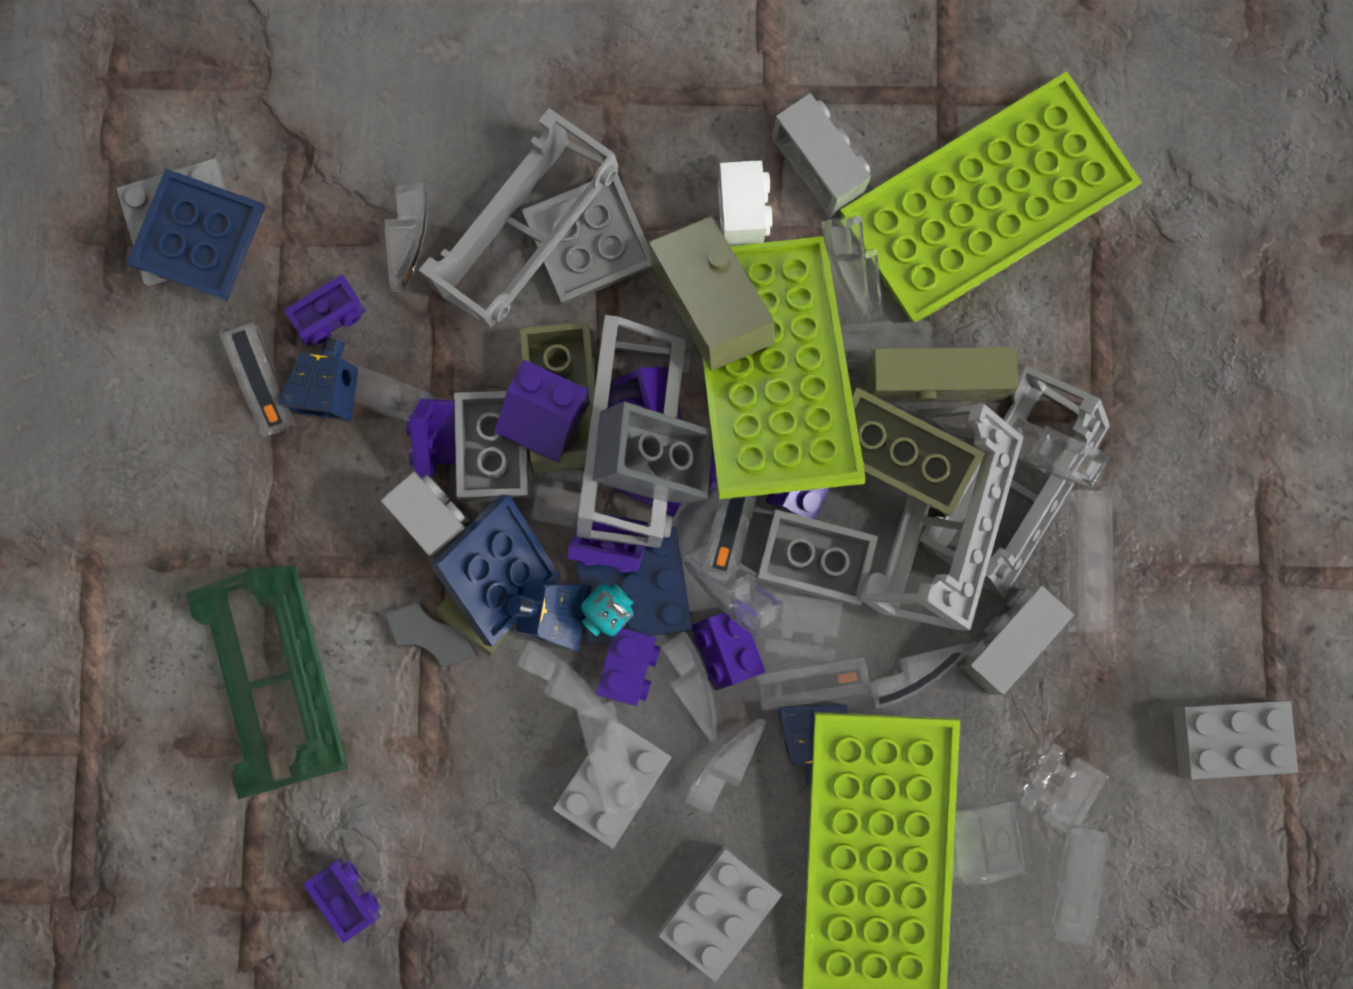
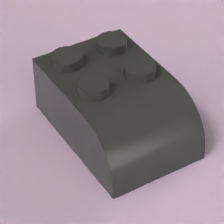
[592,402,712,503]

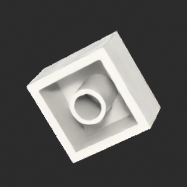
[718,161,772,246]

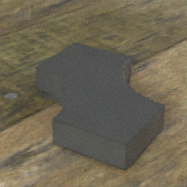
[386,602,476,668]

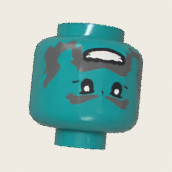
[581,583,634,636]

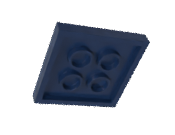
[126,169,265,302]
[430,494,561,647]
[576,526,692,646]

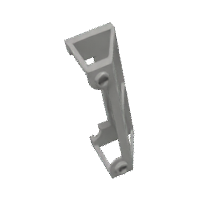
[419,108,618,328]
[576,315,691,548]
[919,366,1110,599]
[860,404,1024,630]

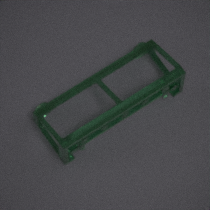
[186,565,348,800]

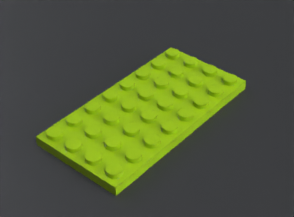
[839,71,1142,326]
[702,236,865,499]
[802,712,960,989]

